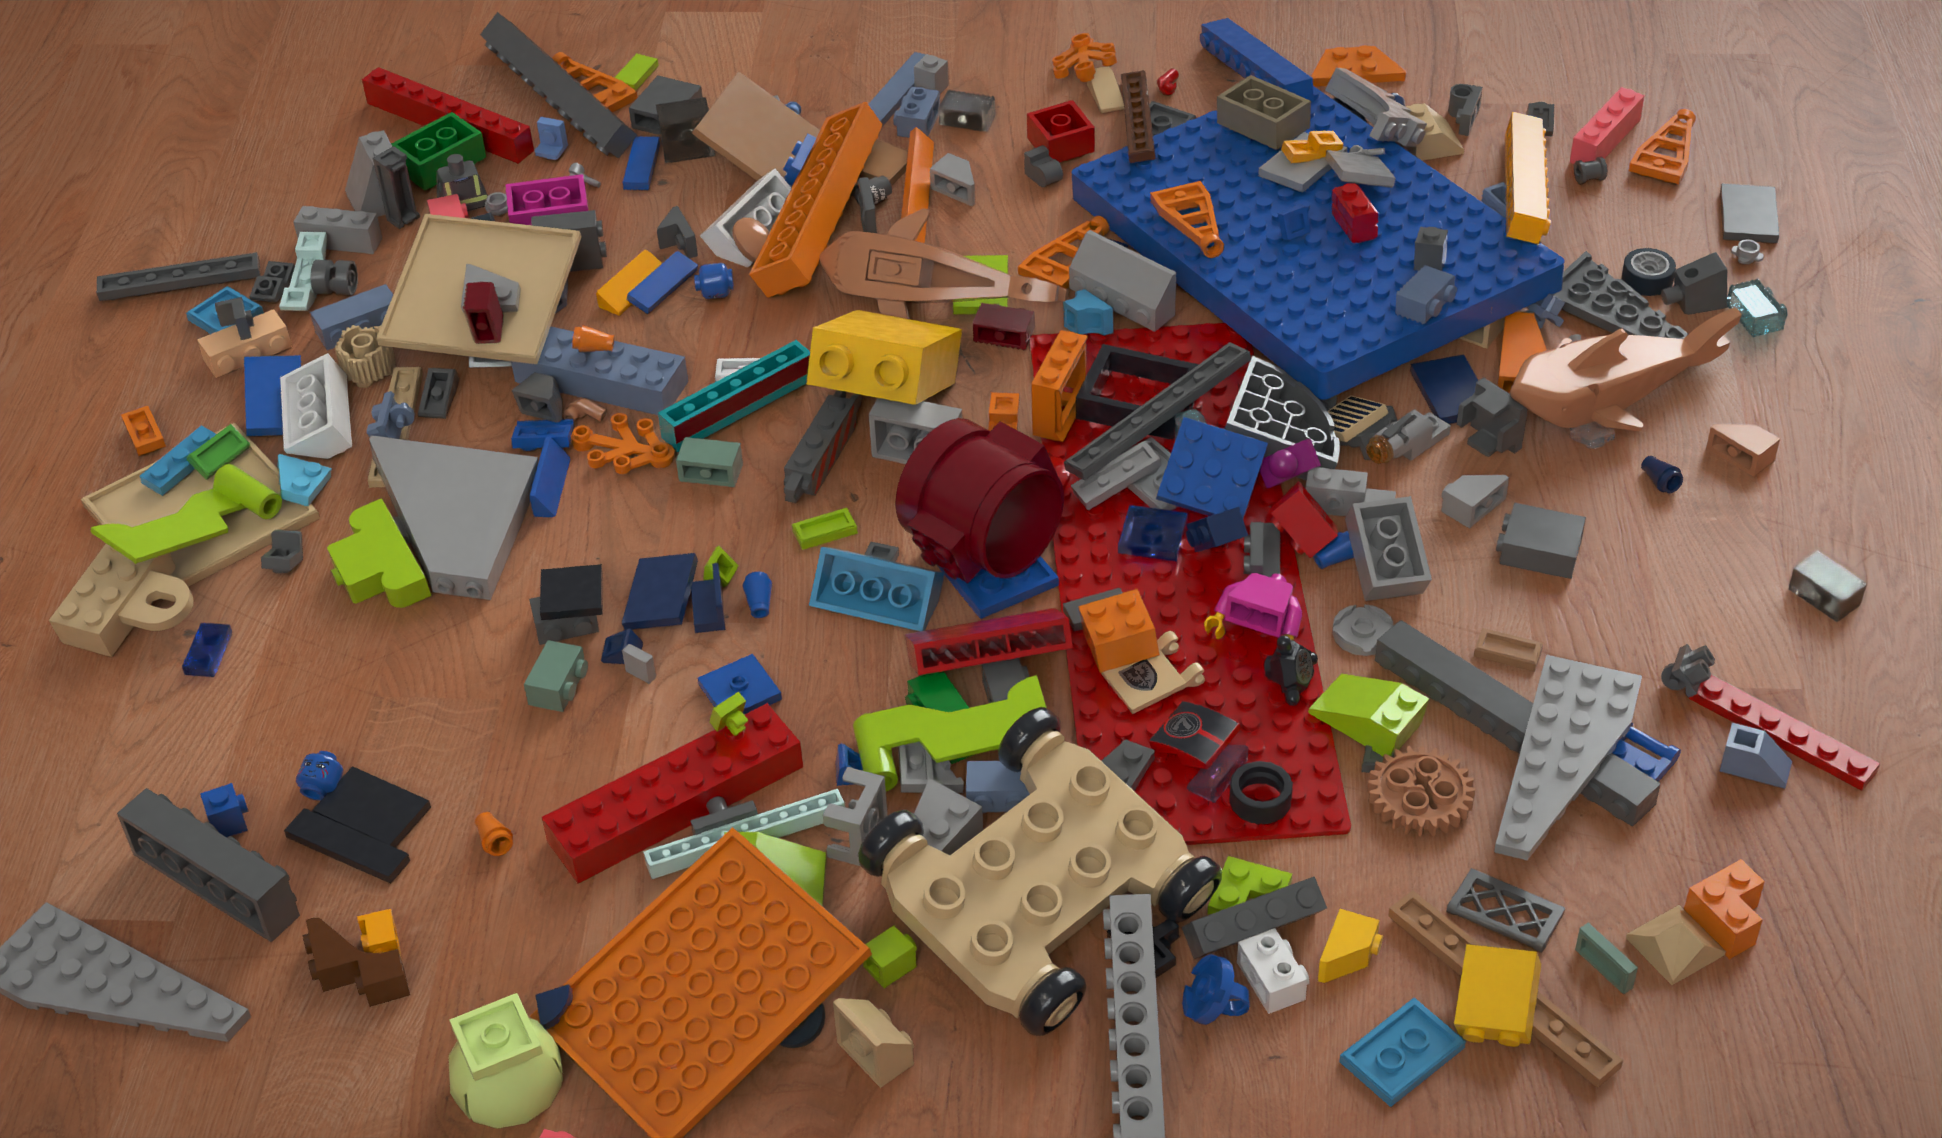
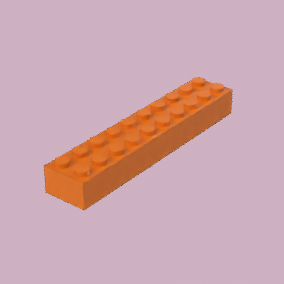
[749,101,883,298]

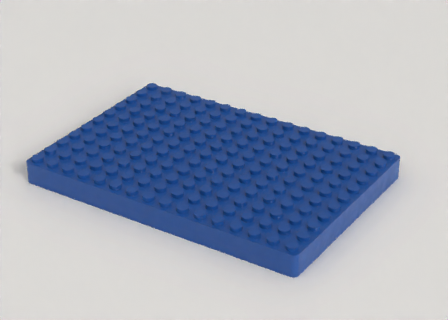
[1072,86,1565,400]

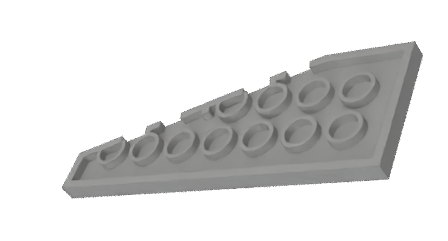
[1494,655,1642,860]

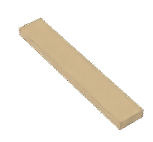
[368,367,423,488]

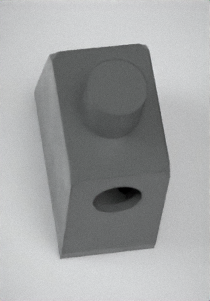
[1661,252,1727,315]

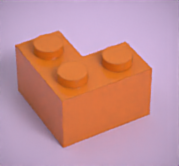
[1684,859,1765,960]

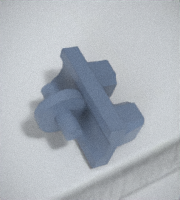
[1524,293,1565,329]
[366,391,415,439]

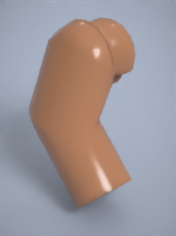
[564,398,607,422]

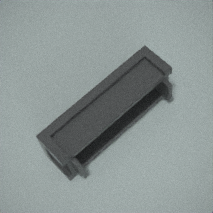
[373,146,420,229]

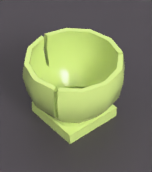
[449,993,563,1128]

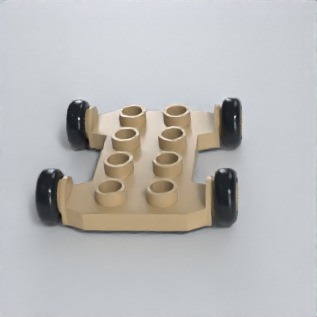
[858,707,1222,1036]

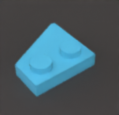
[277,454,332,506]

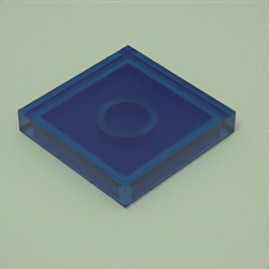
[1118,505,1188,561]

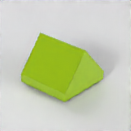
[703,546,739,587]

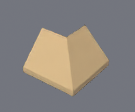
[1626,905,1726,985]

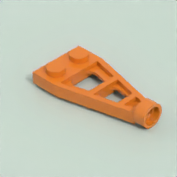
[552,52,638,113]
[1629,109,1696,184]
[1150,181,1224,258]
[1018,215,1110,289]

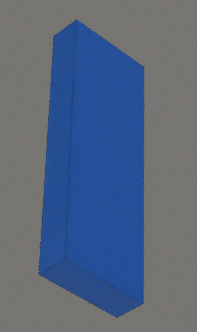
[623,136,660,190]
[627,251,698,314]

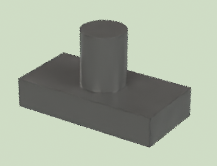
[691,797,758,835]

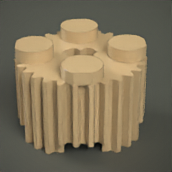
[335,325,396,388]

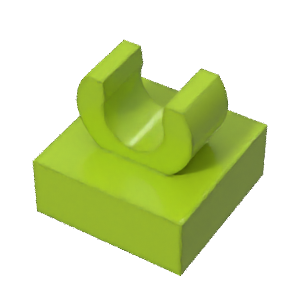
[709,692,748,736]

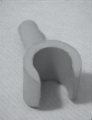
[1349,145,1385,156]
[569,163,601,188]

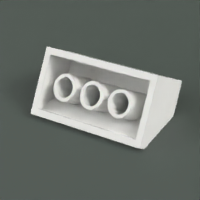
[700,169,791,267]
[280,353,352,459]

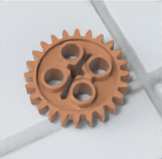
[1367,746,1475,837]

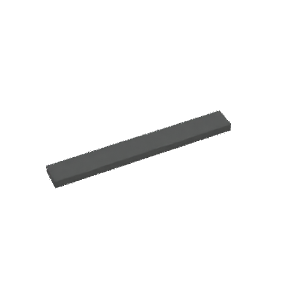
[1064,342,1251,480]

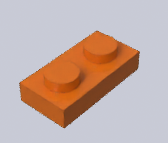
[121,406,166,456]

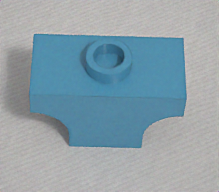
[1063,289,1113,335]

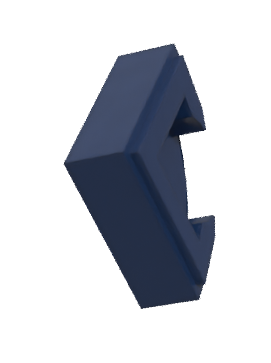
[535,984,573,1030]

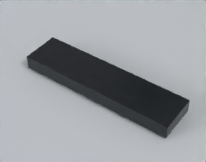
[284,808,410,884]

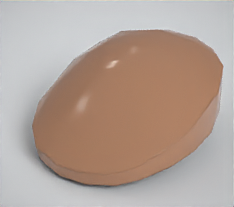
[732,218,770,262]

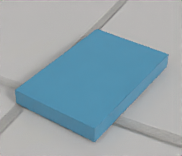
[1339,998,1466,1107]

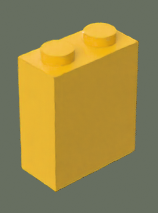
[1454,944,1542,1047]

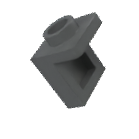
[215,297,255,340]
[261,530,303,573]

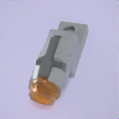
[1366,409,1451,464]

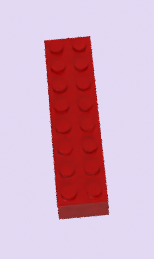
[542,703,803,884]

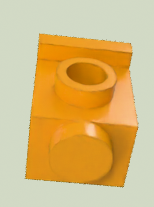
[357,909,402,960]

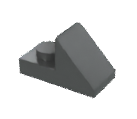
[657,206,698,259]

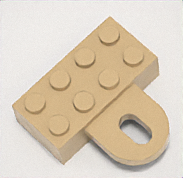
[49,544,193,657]

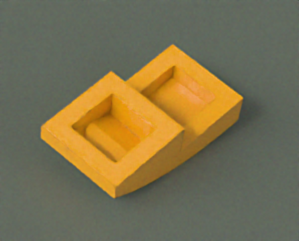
[1281,131,1344,163]

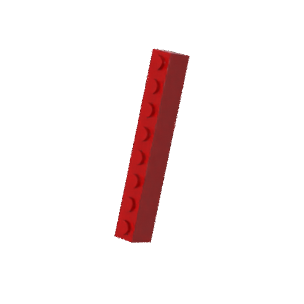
[362,67,534,164]

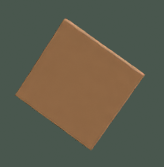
[692,71,820,181]

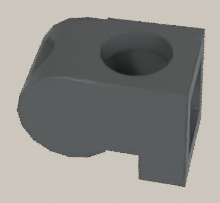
[1024,145,1063,187]

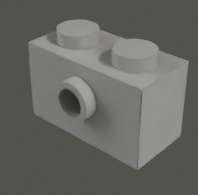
[1306,467,1368,516]

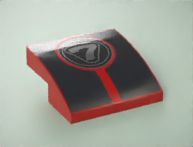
[1149,701,1241,769]

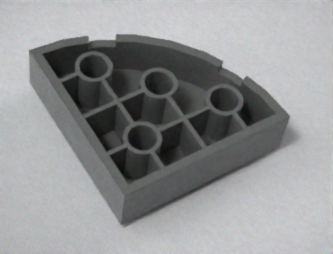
[1225,356,1340,480]

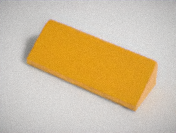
[596,249,662,316]

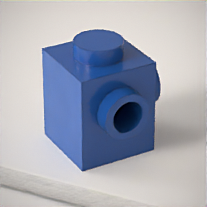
[200,783,249,837]

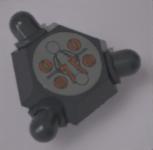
[1264,635,1318,706]

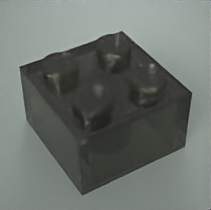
[656,97,715,164]

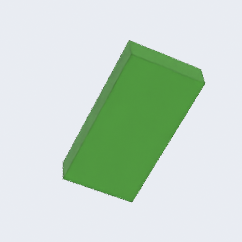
[186,424,250,480]

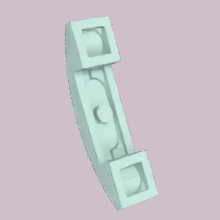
[279,232,327,311]

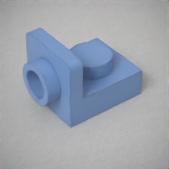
[535,117,568,160]

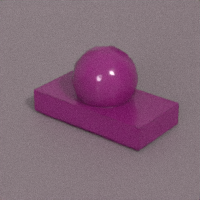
[1260,439,1321,489]

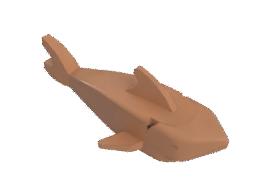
[819,209,1069,319]
[1510,307,1742,431]

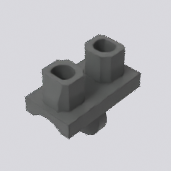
[1661,644,1715,698]

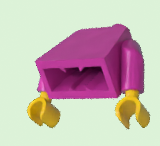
[1204,573,1302,640]

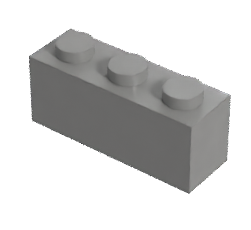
[293,206,382,254]

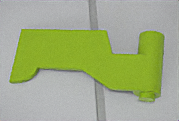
[91,464,282,564]
[853,675,1046,791]

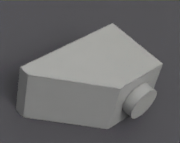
[930,153,975,206]
[1441,475,1509,528]

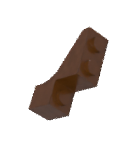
[302,918,410,1007]

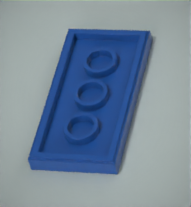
[244,355,301,436]

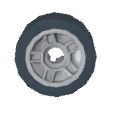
[1621,248,1676,296]

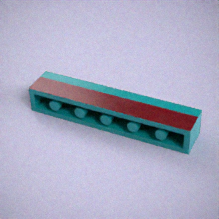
[658,340,810,452]

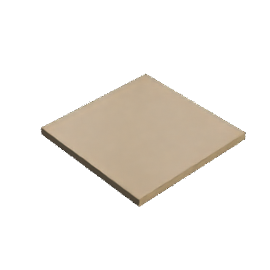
[376,214,581,364]
[81,423,320,600]

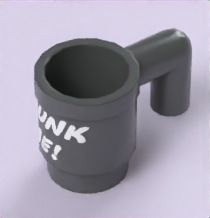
[850,176,892,205]

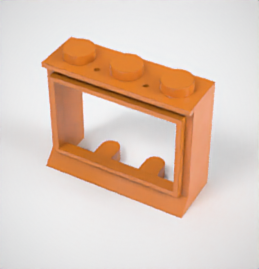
[1031,330,1088,442]

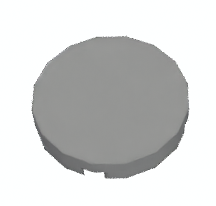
[1332,604,1393,656]

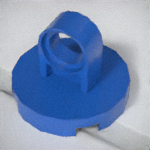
[1182,954,1250,1025]

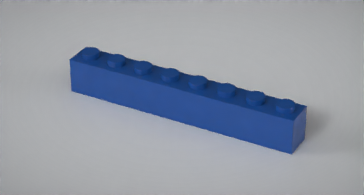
[1200,18,1314,103]

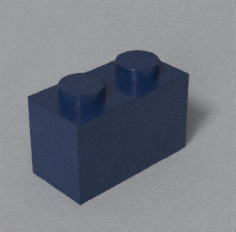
[1186,507,1248,552]

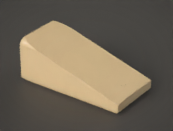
[1087,66,1124,113]

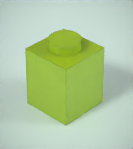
[863,925,917,988]

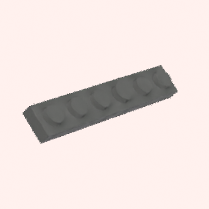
[96,252,260,301]

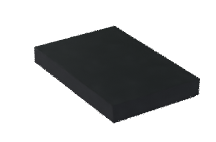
[312,766,431,848]

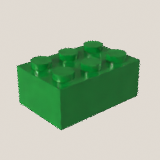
[391,112,486,190]

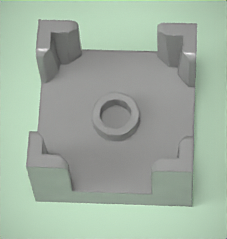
[823,767,888,866]

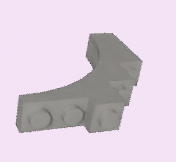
[1325,68,1427,147]

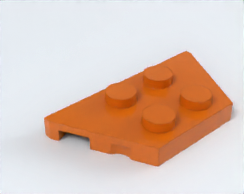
[1311,45,1406,87]

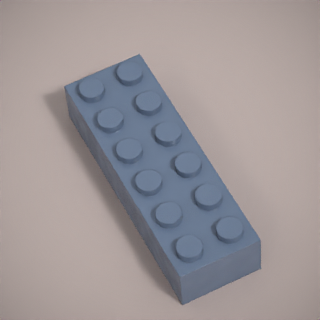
[511,327,688,415]

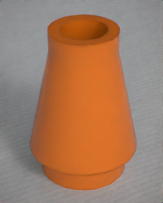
[572,325,615,352]
[475,812,513,856]

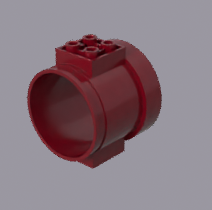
[895,418,1064,583]

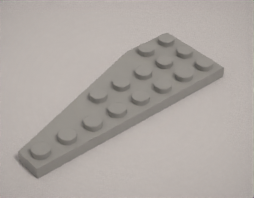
[0,902,251,1042]

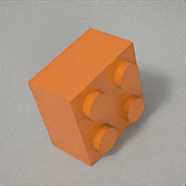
[1078,589,1160,673]

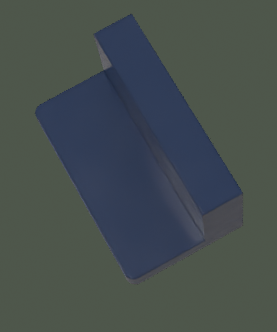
[691,563,726,633]

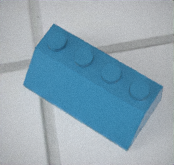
[809,547,945,631]

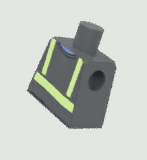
[437,154,488,211]

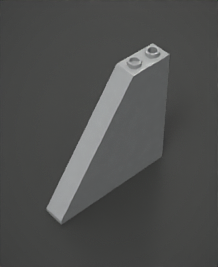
[369,435,538,600]

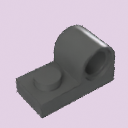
[1448,84,1483,136]

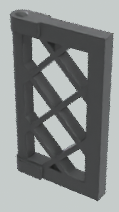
[1446,868,1565,953]

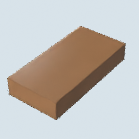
[1474,628,1543,672]

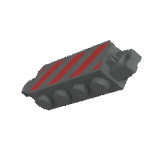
[784,390,862,503]

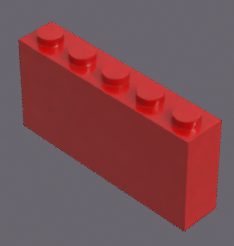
[905,608,1073,675]

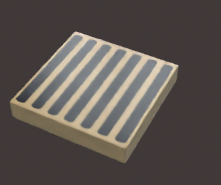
[1328,395,1388,442]

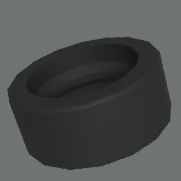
[1229,761,1293,824]

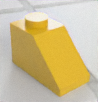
[1318,909,1383,983]

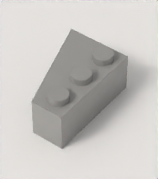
[914,778,983,855]

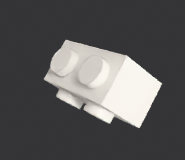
[1237,928,1309,1014]

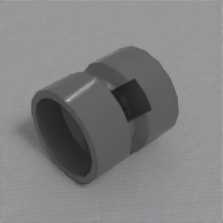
[310,260,358,295]

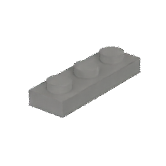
[1071,441,1162,510]

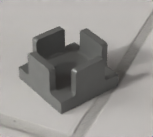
[1457,378,1528,457]

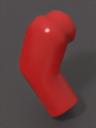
[1157,68,1179,96]

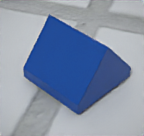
[835,743,863,786]

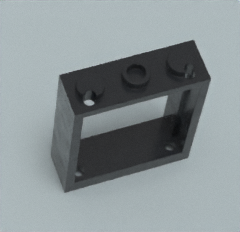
[1076,344,1198,440]

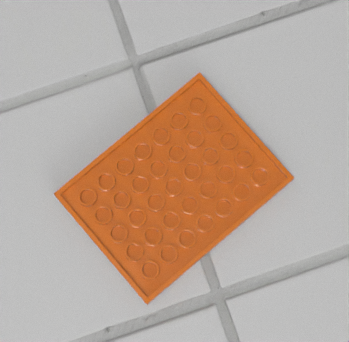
[530,827,872,1138]

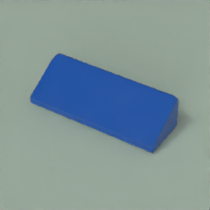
[529,437,570,517]

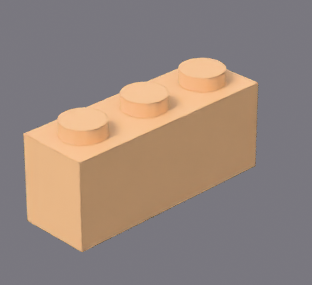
[197,309,292,378]

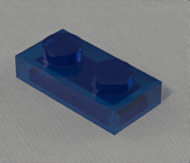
[182,623,233,677]

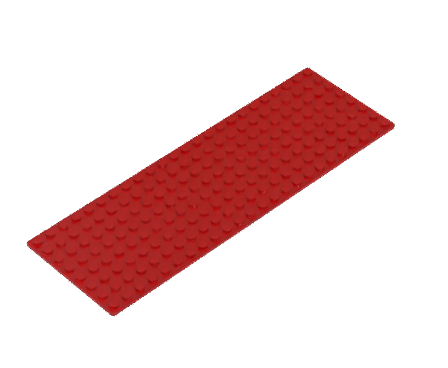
[1029,323,1351,845]

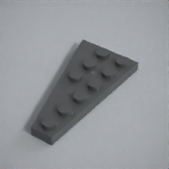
[1553,251,1688,339]

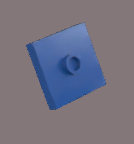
[698,654,782,715]

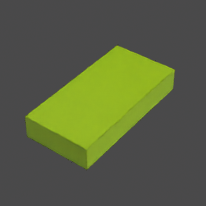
[614,54,659,90]
[792,508,858,550]

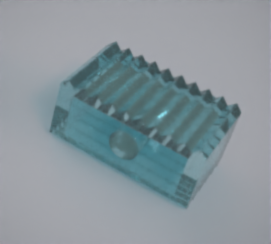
[1727,278,1788,337]

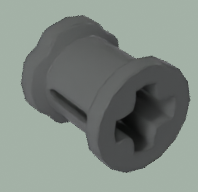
[1574,157,1608,184]

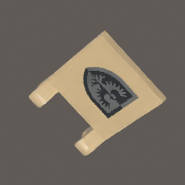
[1101,631,1205,714]

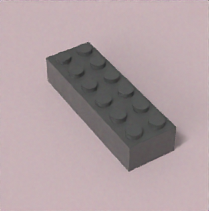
[117,788,300,942]

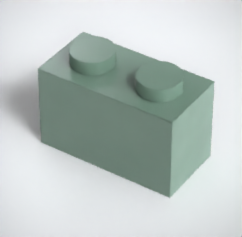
[676,437,743,487]
[524,640,588,712]

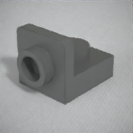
[1526,102,1554,136]

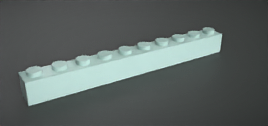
[643,789,845,879]

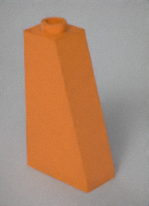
[1497,312,1547,394]

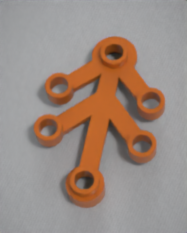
[1052,33,1117,82]
[571,413,675,474]

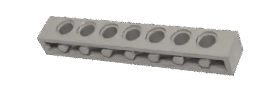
[1103,894,1165,1138]

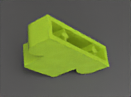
[327,498,432,608]

